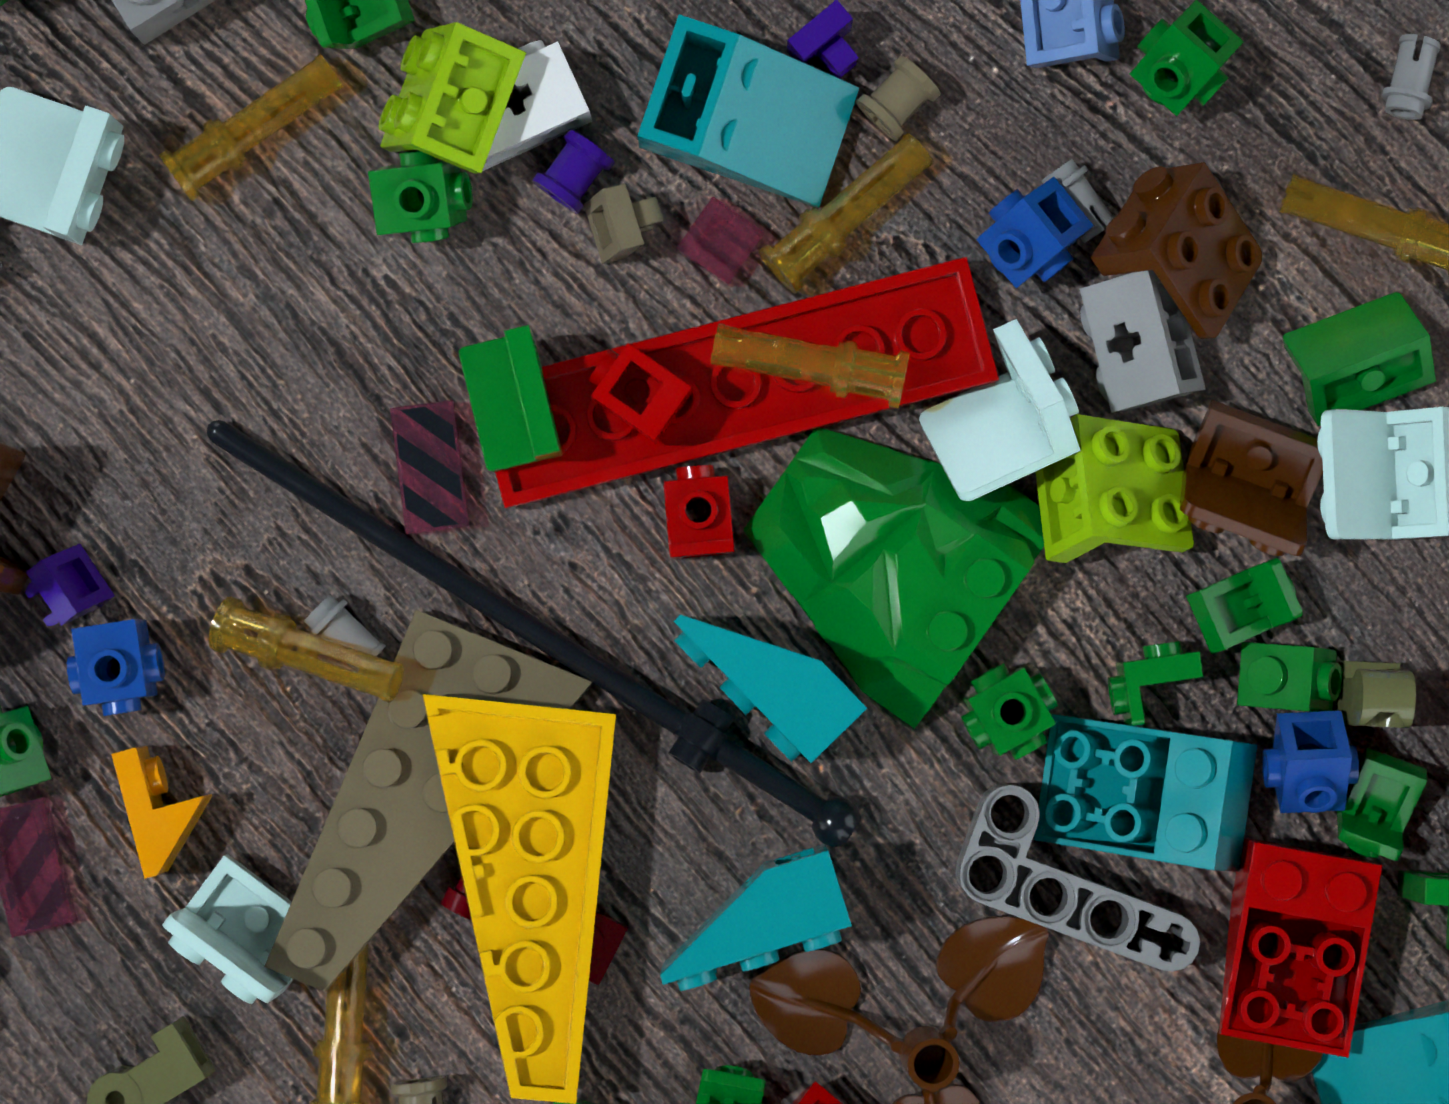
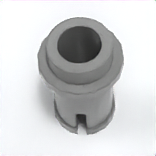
[1381,34,1441,120]
[1041,159,1115,244]
[303,594,386,676]

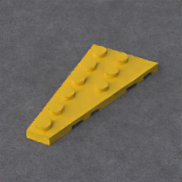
[422,694,616,1104]

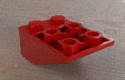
[1219,837,1382,1058]

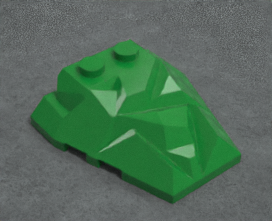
[743,428,1044,728]

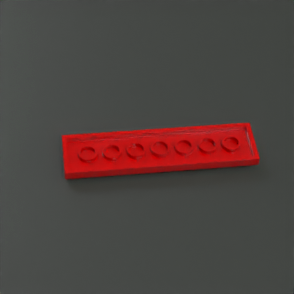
[495,256,999,509]

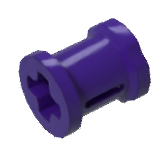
[532,129,615,214]

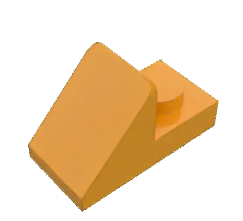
[111,746,212,879]

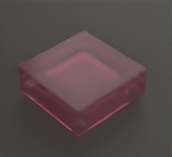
[676,197,765,286]

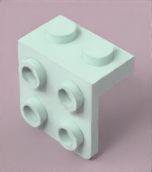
[0,87,124,245]
[919,319,1081,501]
[1317,407,1449,540]
[162,854,293,1004]

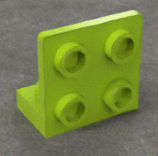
[378,22,526,174]
[1035,414,1194,563]

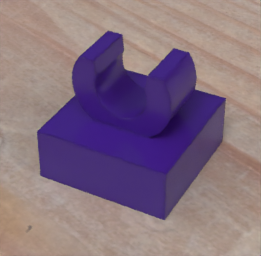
[786,0,859,79]
[25,544,115,626]

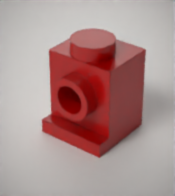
[589,343,692,445]
[663,465,735,560]

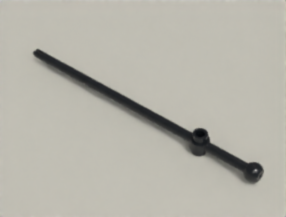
[206,420,861,847]

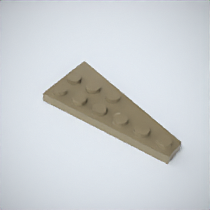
[264,610,593,992]

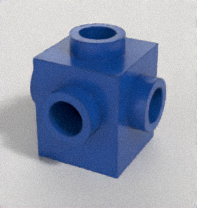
[976,177,1094,289]
[67,619,165,716]
[1262,711,1359,813]

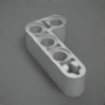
[955,783,1200,972]

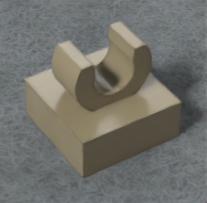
[584,183,664,264]

